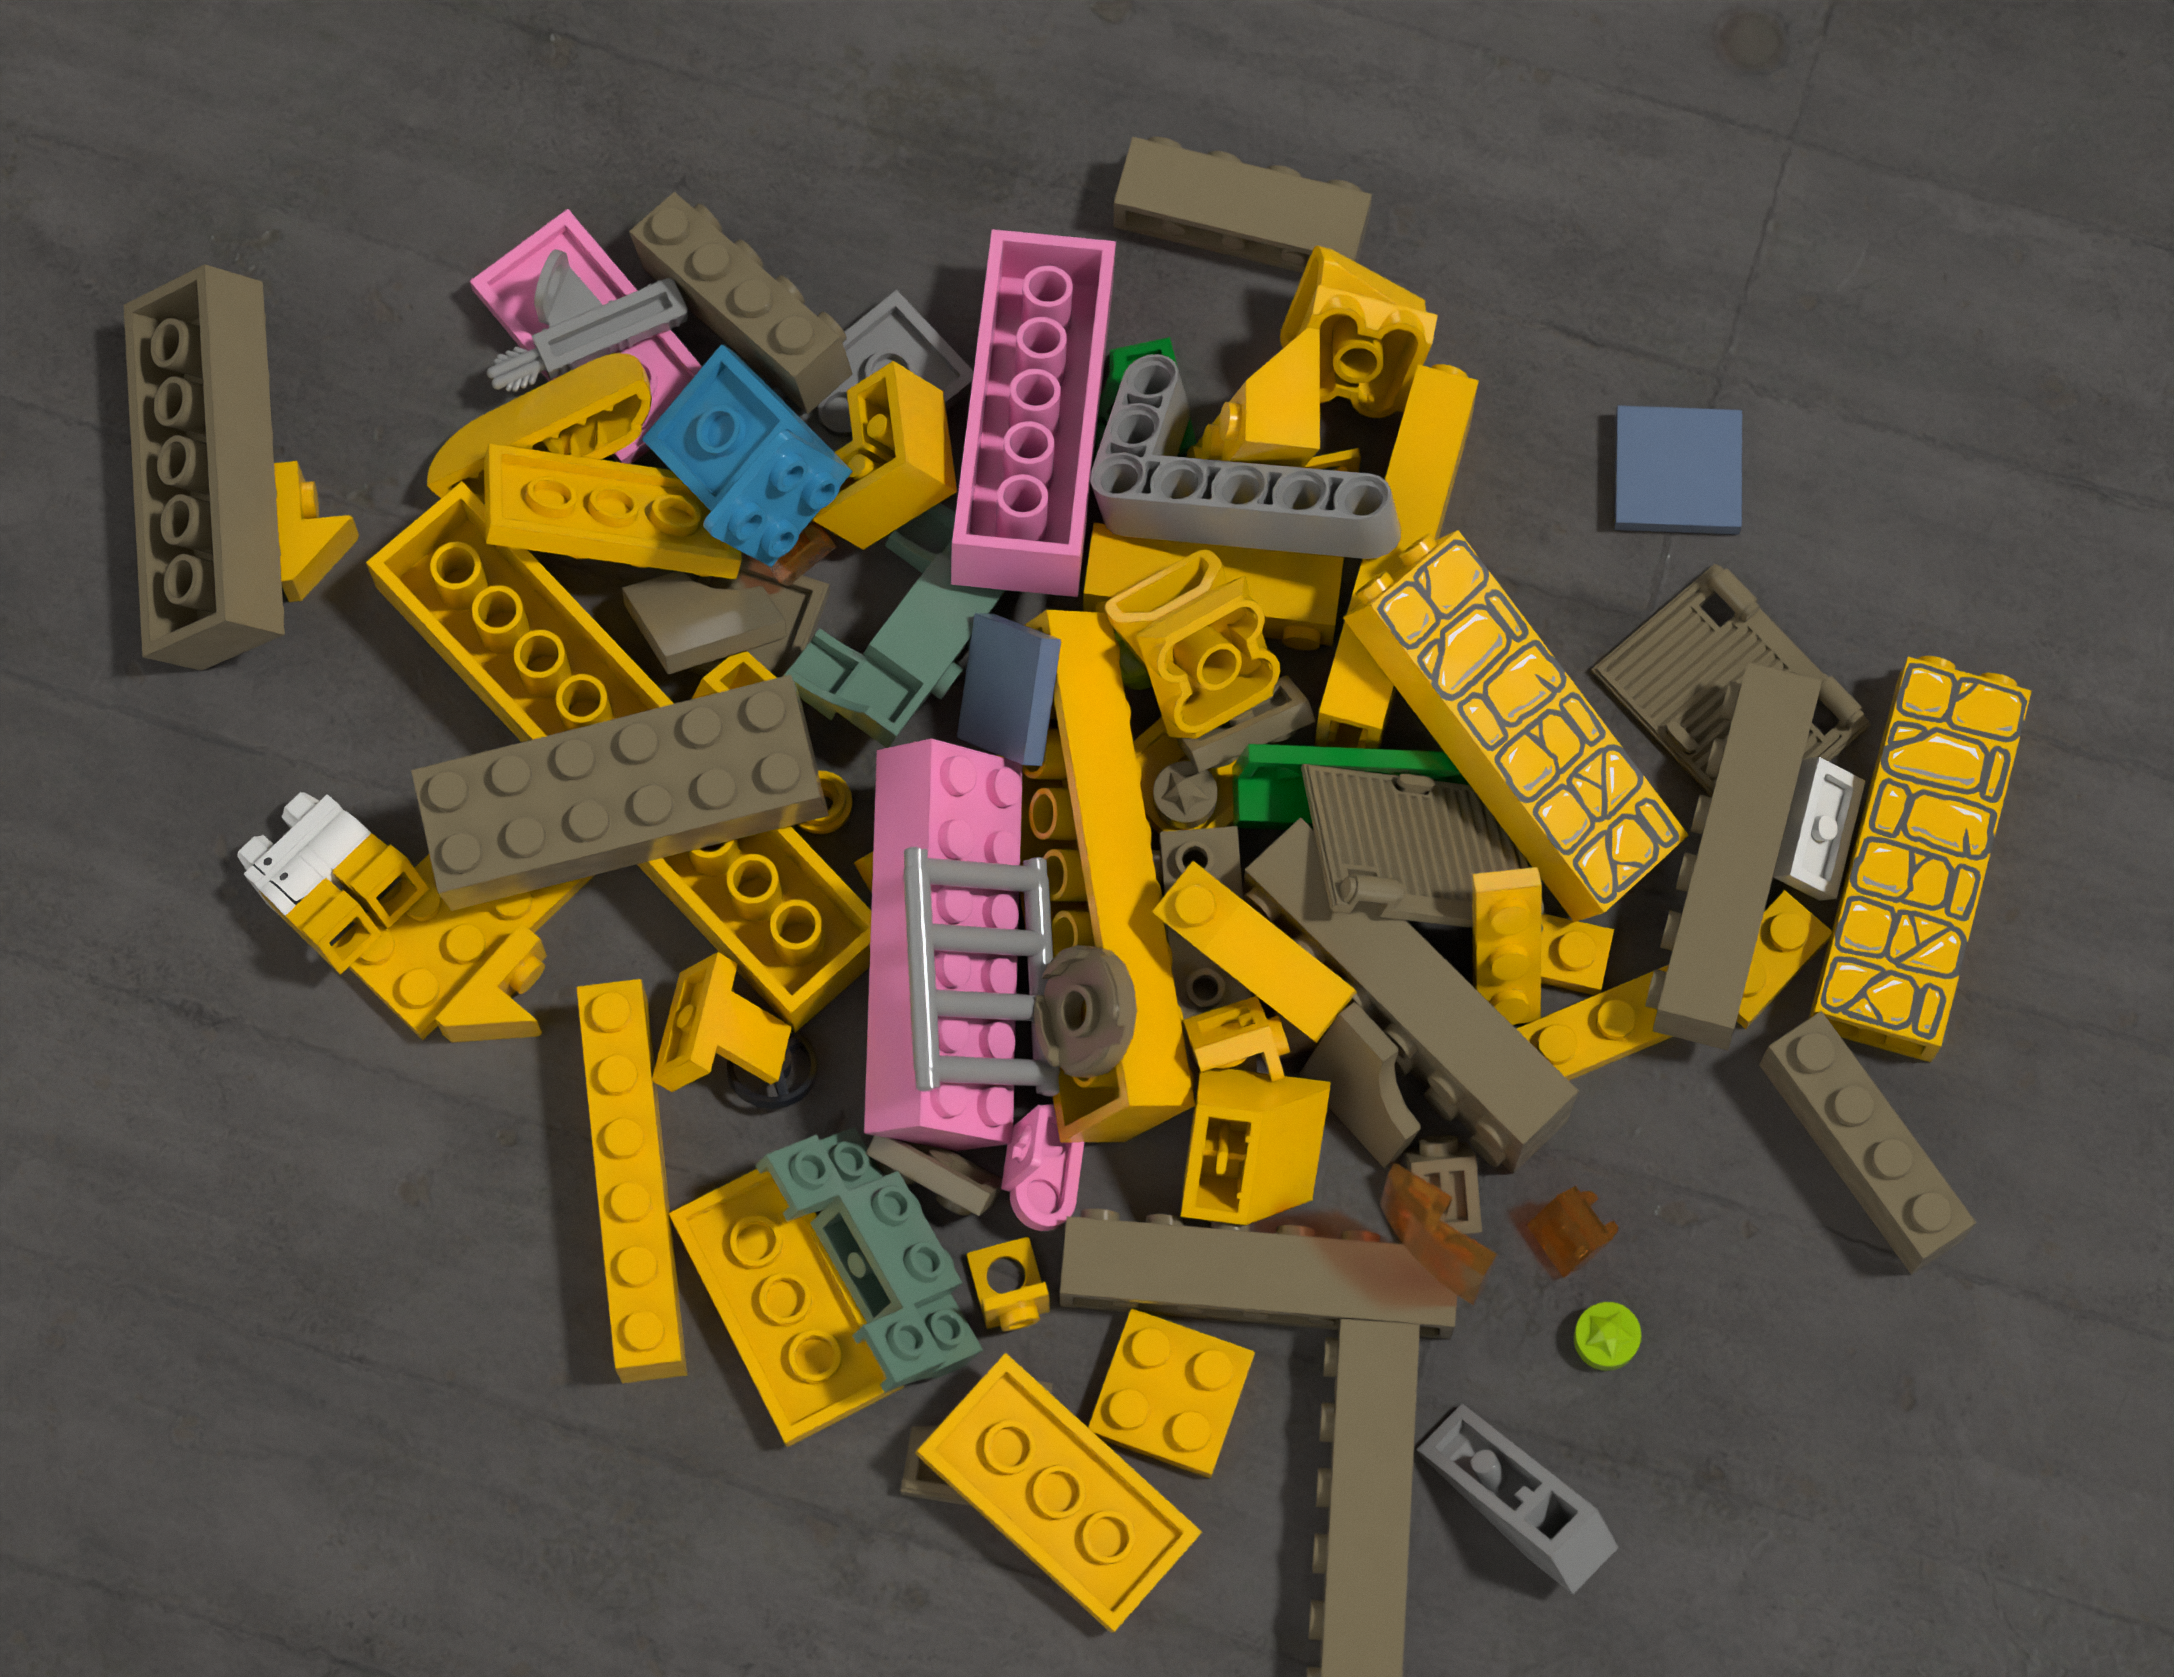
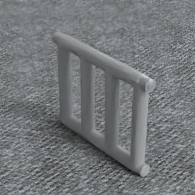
[903,847,1060,1096]

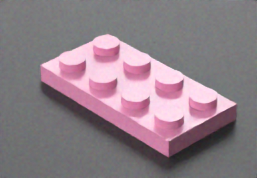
[470,209,702,464]

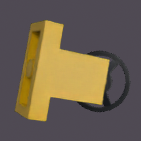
[651,952,817,1109]

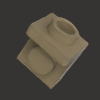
[1404,1135,1482,1237]

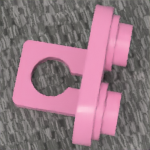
[1001,1104,1084,1231]

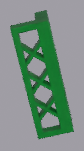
[1232,744,1469,830]

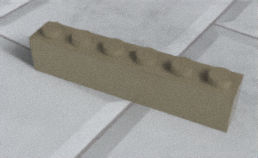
[1645,662,1822,1051]
[1060,1209,1460,1339]
[1306,1319,1420,1677]

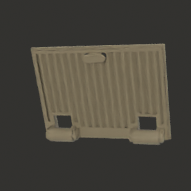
[1591,564,1871,797]
[1301,764,1544,932]

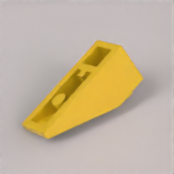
[1152,861,1357,1043]

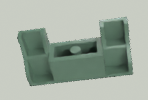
[784,503,1007,748]
[755,1127,983,1393]

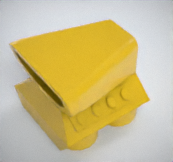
[1280,245,1437,418]
[1104,549,1280,739]

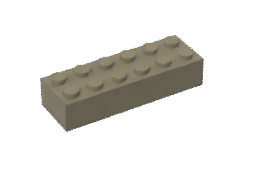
[124,264,285,671]
[411,675,829,911]
[1243,818,1579,1174]

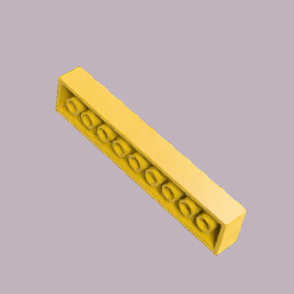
[366,481,871,1033]

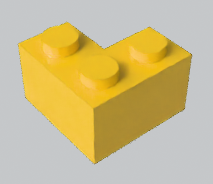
[812,361,957,550]

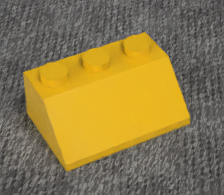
[1186,328,1320,468]

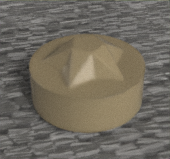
[1153,761,1217,829]

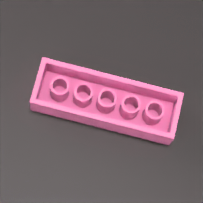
[951,229,1116,597]
[864,739,1023,1151]

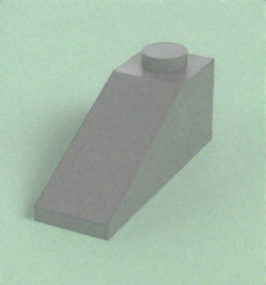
[1417,1403,1619,1594]

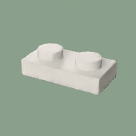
[1773,757,1865,901]

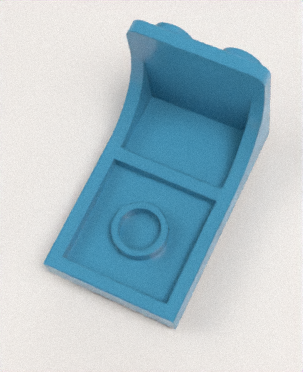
[642,344,853,567]

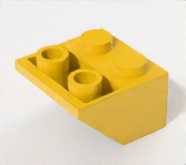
[1181,1067,1330,1225]

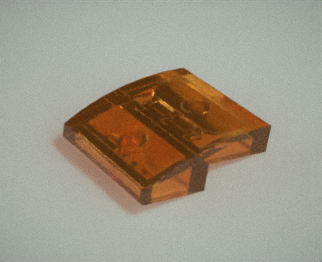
[1380,1163,1497,1305]

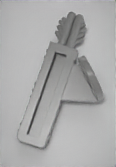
[487,249,688,392]

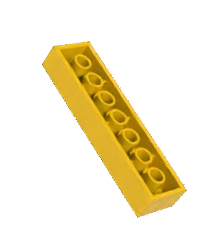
[997,610,1195,1143]

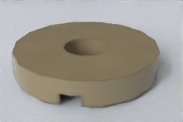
[1033,945,1137,1078]

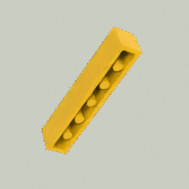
[577,979,687,1383]

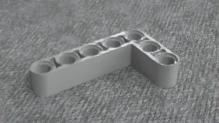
[1090,354,1401,559]

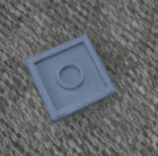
[1614,405,1742,535]
[957,613,1061,766]

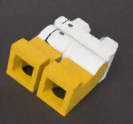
[237,792,430,975]

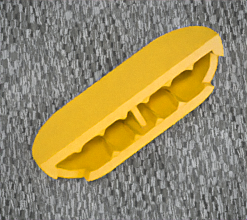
[427,353,652,503]

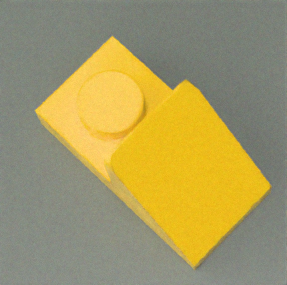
[274,461,359,602]
[435,923,547,1043]

